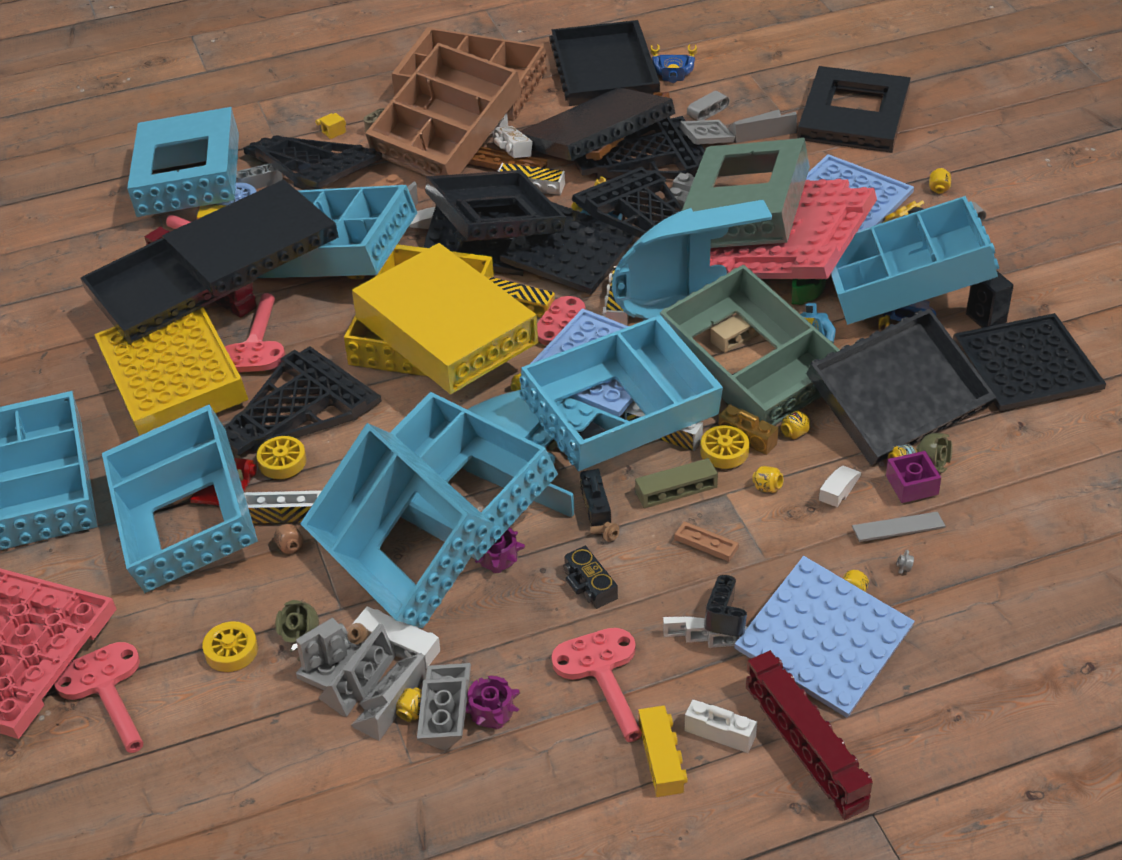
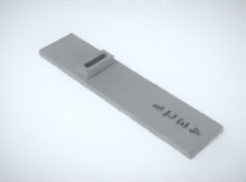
[852,512,945,542]

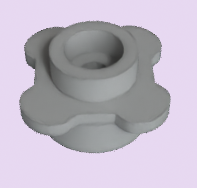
[896,550,914,574]

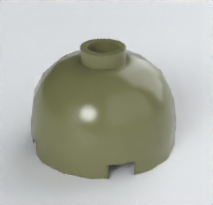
[916,433,952,473]
[275,600,319,643]

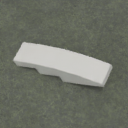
[663,617,747,648]

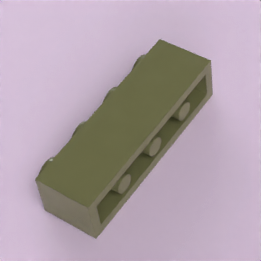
[635,458,718,508]

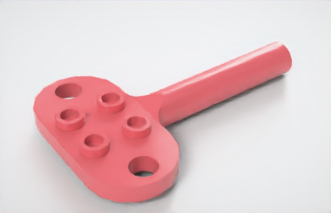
[225,293,286,373]
[537,296,586,346]
[551,628,642,742]
[54,642,143,753]

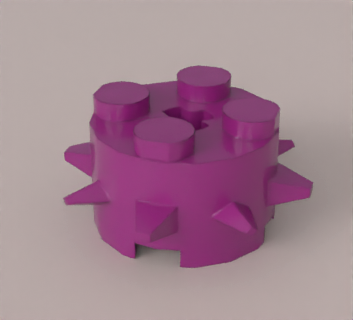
[475,527,525,573]
[465,675,520,729]

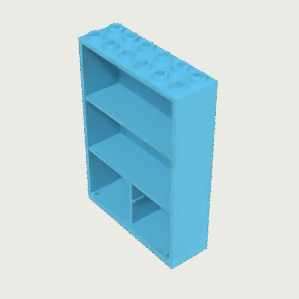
[256,185,417,278]
[831,196,999,325]
[0,391,98,550]

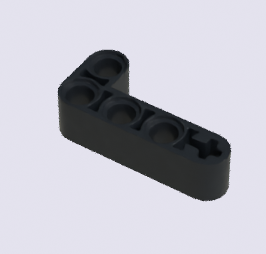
[704,575,747,636]

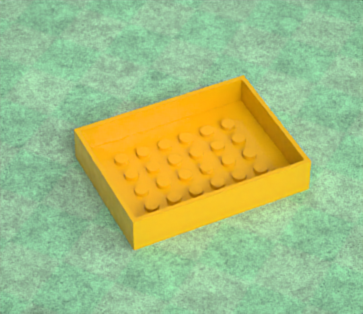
[94,307,249,436]

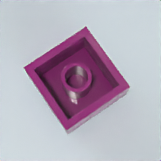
[886,451,941,503]

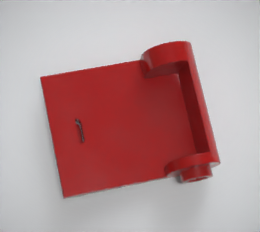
[191,458,257,506]

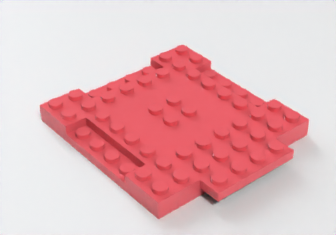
[710,179,877,279]
[0,568,117,739]

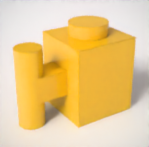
[315,113,346,139]

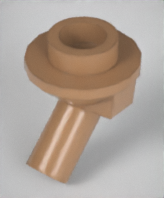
[590,522,619,542]
[347,623,369,644]

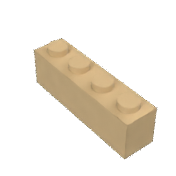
[711,314,759,353]

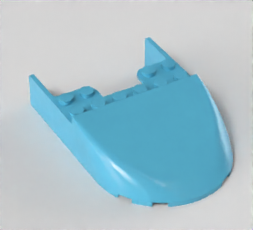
[612,200,772,321]
[462,390,630,517]

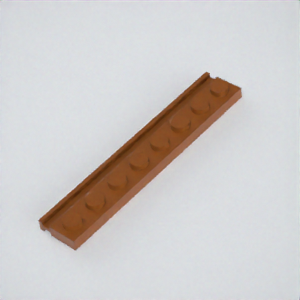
[468,147,548,170]

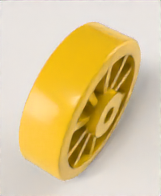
[700,425,749,469]
[256,436,307,479]
[202,621,258,672]

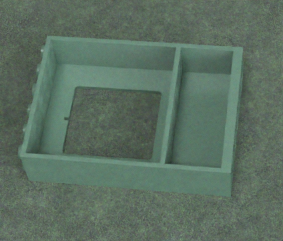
[682,138,810,248]
[660,265,840,426]

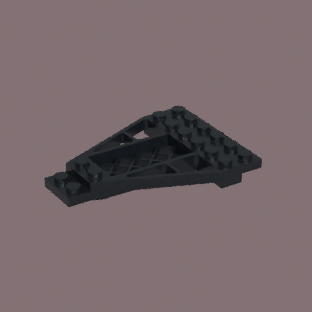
[574,116,705,179]
[243,135,382,190]
[572,167,683,238]
[224,346,382,455]

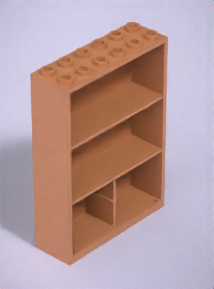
[392,27,547,121]
[365,43,521,176]

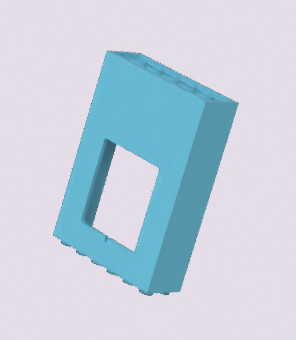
[127,107,239,217]
[519,315,723,471]
[390,392,558,561]
[102,404,258,593]
[300,423,493,628]

